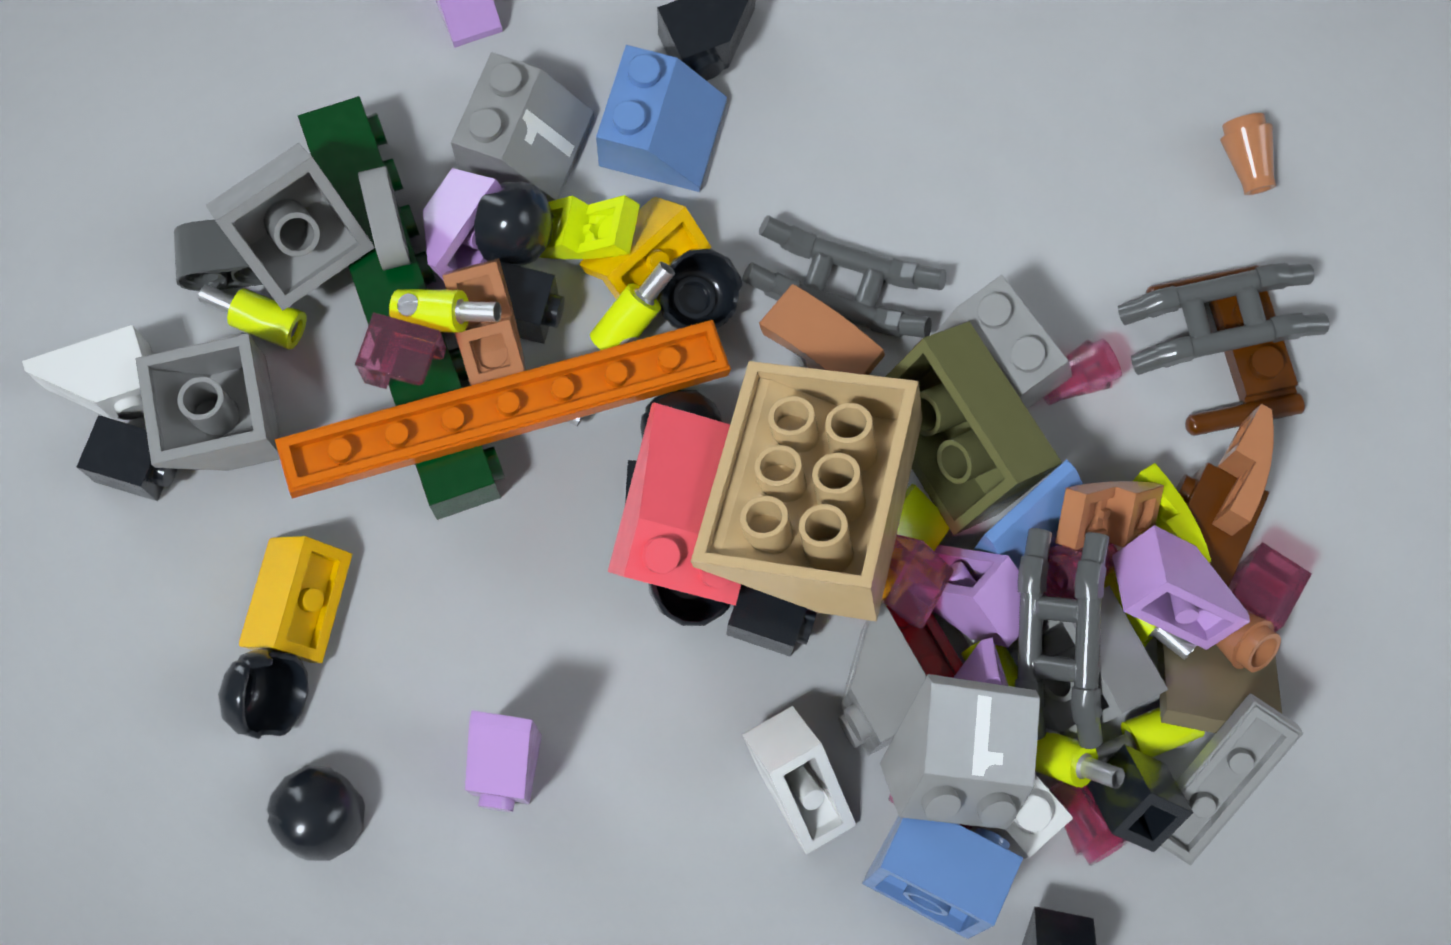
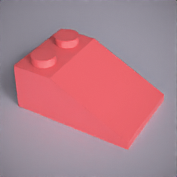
[607,403,741,606]

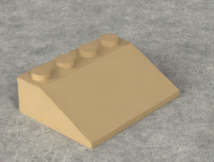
[691,361,923,622]

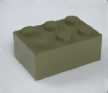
[885,321,1062,535]

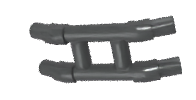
[742,215,946,338]
[1118,263,1330,375]
[1015,528,1109,749]

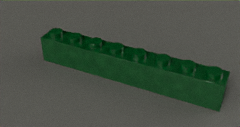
[297,96,505,520]

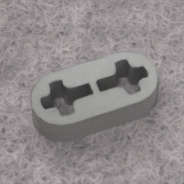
[358,166,411,271]

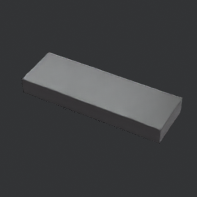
[1161,693,1303,866]

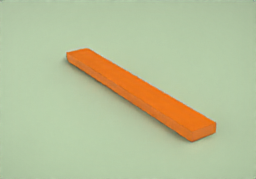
[274,320,731,499]

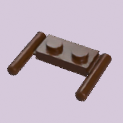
[1145,265,1305,436]

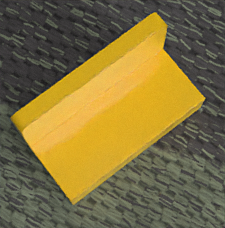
[579,197,712,299]
[239,536,353,663]

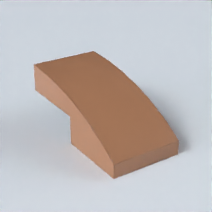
[442,258,526,386]
[759,284,885,375]
[1212,404,1274,536]
[1055,481,1164,550]

